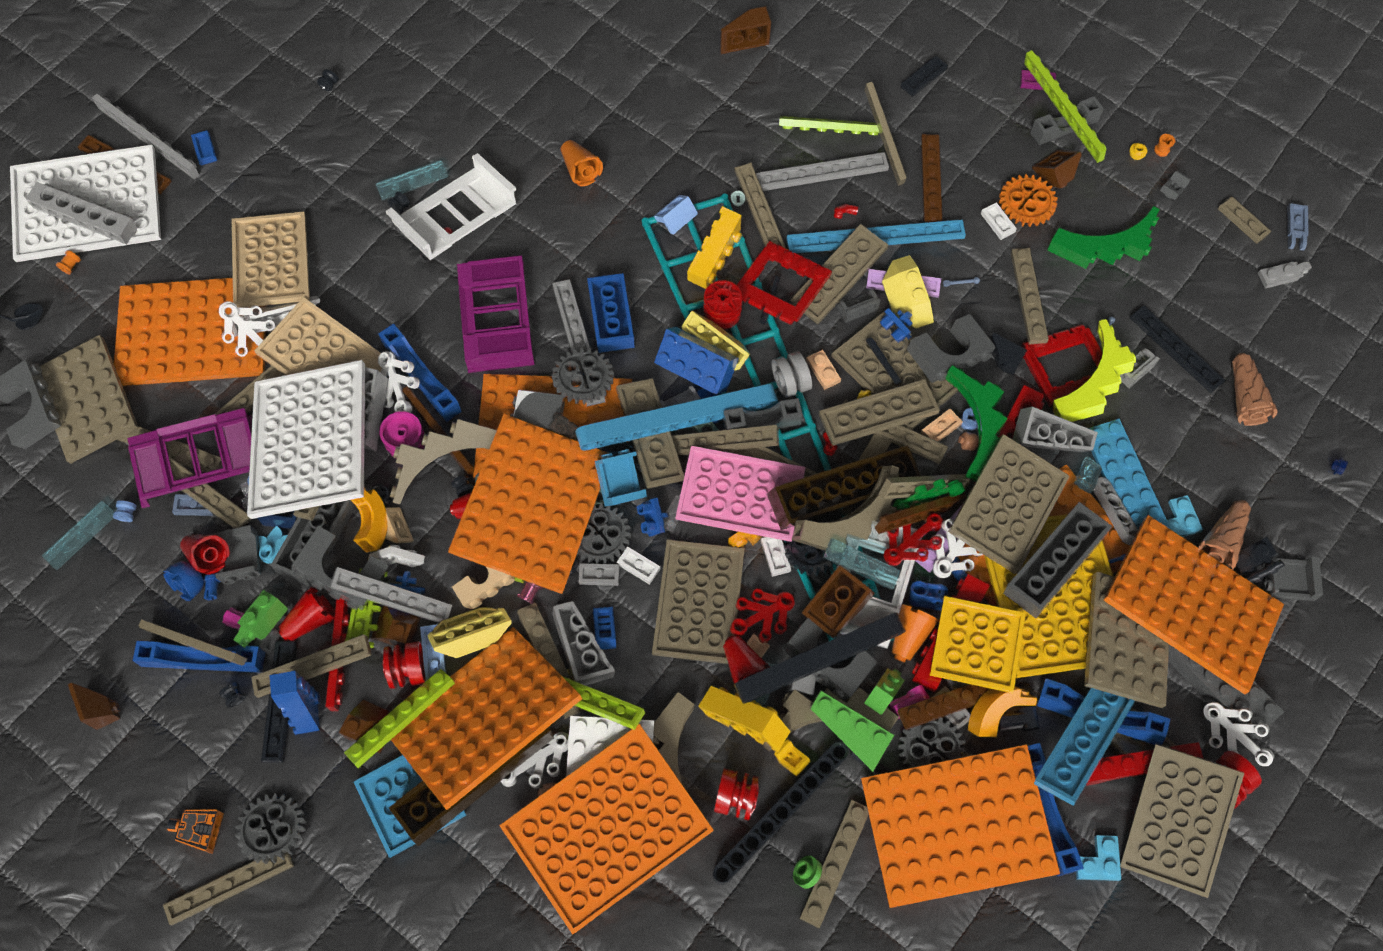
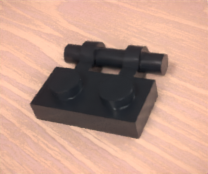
[1236,537,1285,583]

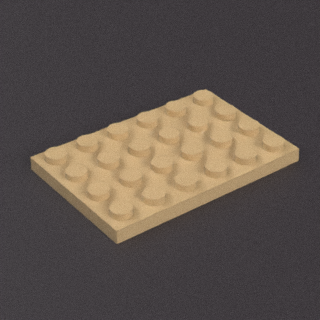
[232,212,310,308]
[254,297,382,376]

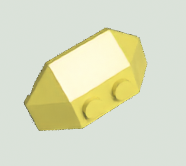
[882,255,934,329]
[682,311,750,370]
[427,608,511,658]

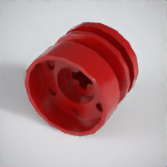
[703,280,742,329]
[383,641,426,689]
[1216,750,1262,809]
[714,768,759,820]

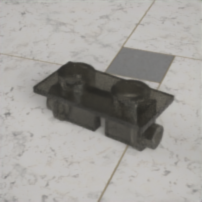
[548,412,579,441]

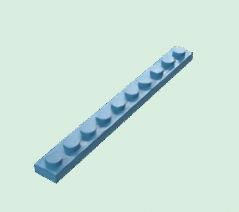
[786,220,966,253]

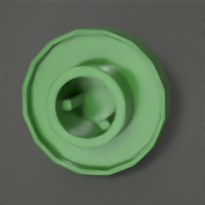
[793,856,822,889]

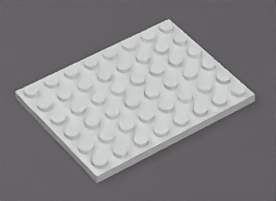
[10,145,161,262]
[247,360,365,519]

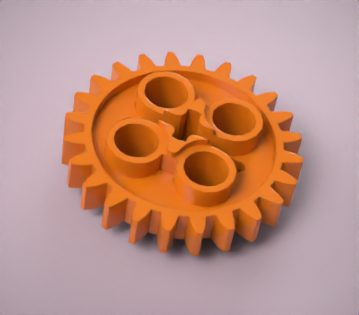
[999,174,1058,227]

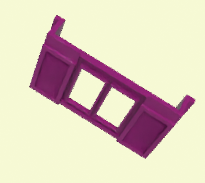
[457,256,534,373]
[127,408,253,508]

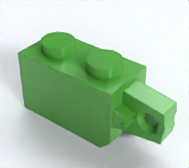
[233,590,288,648]
[864,668,905,715]

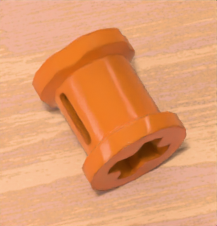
[1154,134,1175,157]
[56,250,81,275]

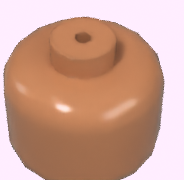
[958,432,978,451]

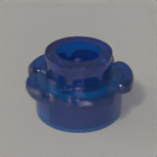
[1331,457,1348,475]

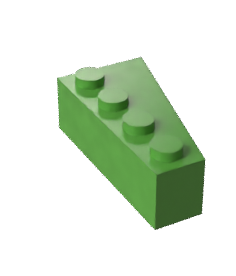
[810,690,894,771]

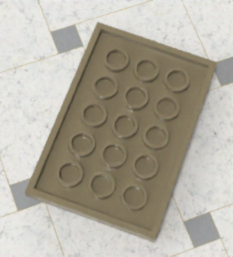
[831,312,958,430]
[40,335,139,464]
[948,434,1070,574]
[652,540,745,664]
[1084,572,1169,708]
[1120,744,1244,898]

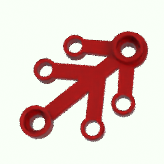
[883,513,943,566]
[730,589,795,644]

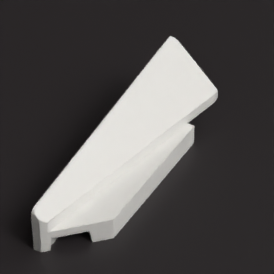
[232,296,320,337]

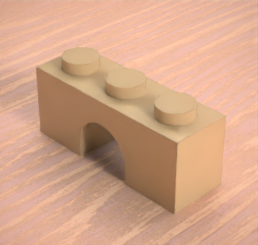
[452,567,516,609]

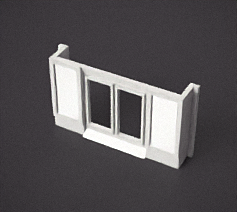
[386,153,516,260]
[837,524,922,649]

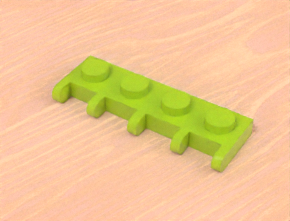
[345,569,388,648]

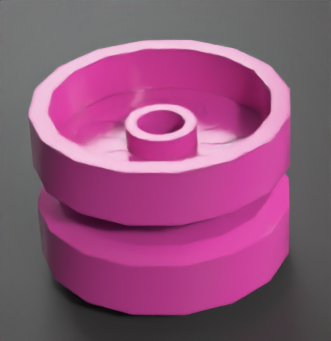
[379,411,425,459]

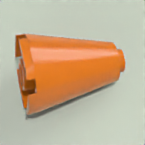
[561,140,603,186]
[892,604,938,663]

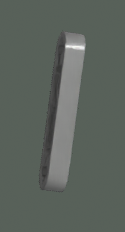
[1092,477,1138,545]

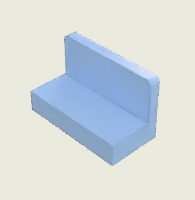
[654,195,698,234]

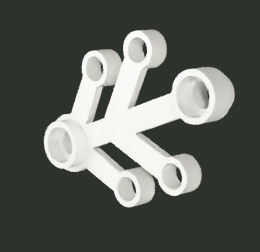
[219,301,275,357]
[378,351,420,413]
[932,519,983,578]
[1204,702,1274,766]
[501,732,569,789]

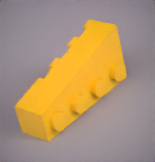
[687,206,742,289]
[698,686,791,752]

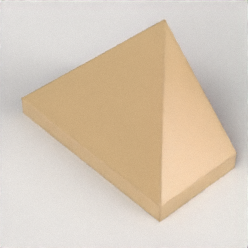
[385,507,414,543]

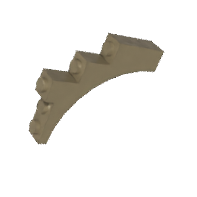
[390,419,497,504]
[791,465,899,553]
[764,687,899,752]
[653,692,710,824]

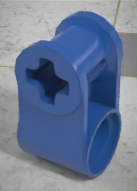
[908,581,948,611]

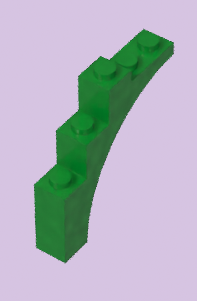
[1047,206,1160,269]
[945,365,1008,482]

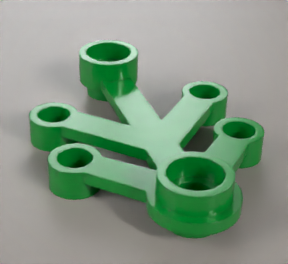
[892,479,965,510]

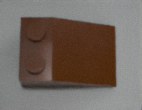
[720,6,771,54]
[802,565,875,639]

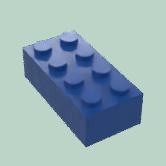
[587,273,635,353]
[654,327,739,395]

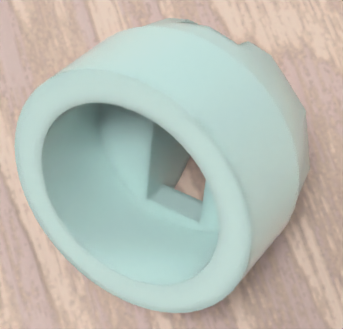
[731,191,745,206]

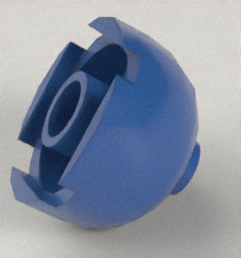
[163,561,204,601]

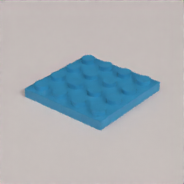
[354,755,467,858]

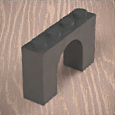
[907,314,995,383]
[0,359,62,449]
[292,526,388,610]
[782,617,877,701]

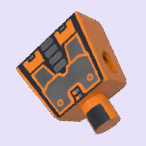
[167,810,224,854]

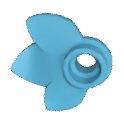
[258,526,287,564]

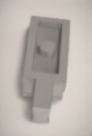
[1258,262,1312,289]

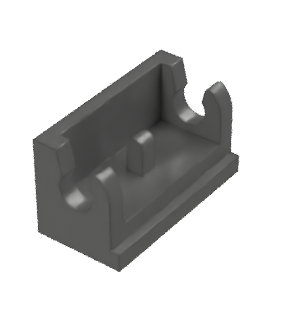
[837,289,880,323]

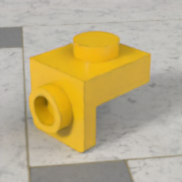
[774,739,811,776]

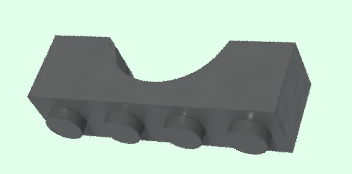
[1030,96,1103,145]
[723,398,803,430]

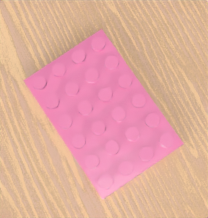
[676,446,805,542]

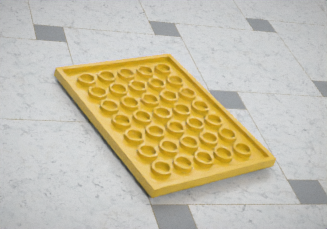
[984,511,1113,678]

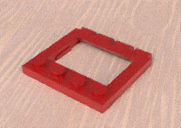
[737,241,832,325]
[1021,324,1102,407]

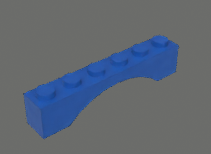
[379,324,462,422]
[133,641,265,673]
[1037,679,1170,745]
[1028,743,1084,877]

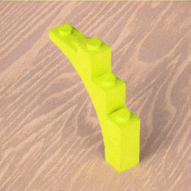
[1053,319,1136,422]

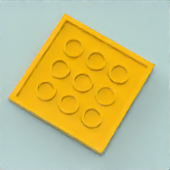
[930,596,1026,693]

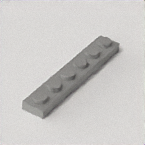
[330,567,452,623]

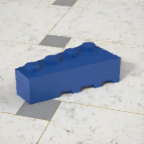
[270,671,320,735]

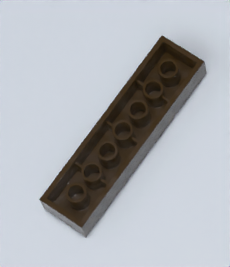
[767,445,921,530]
[389,727,554,846]

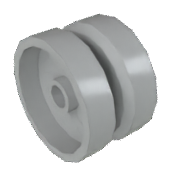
[771,351,812,398]

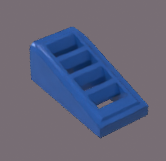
[593,607,616,650]

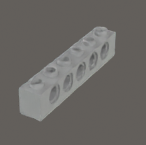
[25,182,137,245]

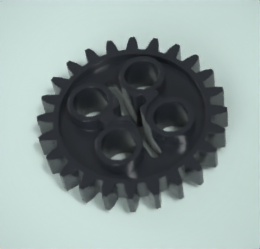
[784,516,848,576]

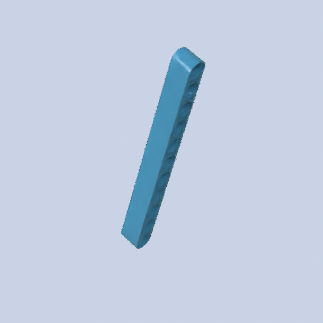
[575,384,779,451]

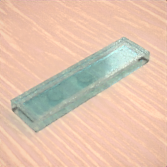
[375,160,448,200]
[42,501,114,570]
[823,539,900,589]

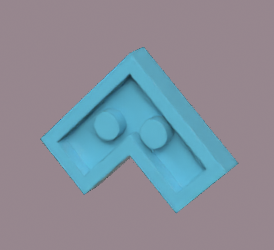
[1167,495,1203,537]
[1076,835,1121,881]

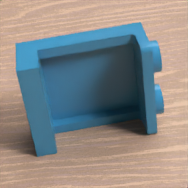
[595,449,647,506]

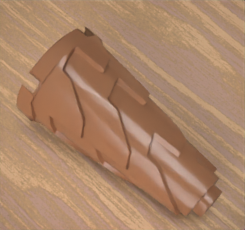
[1232,353,1278,426]
[1198,500,1251,570]

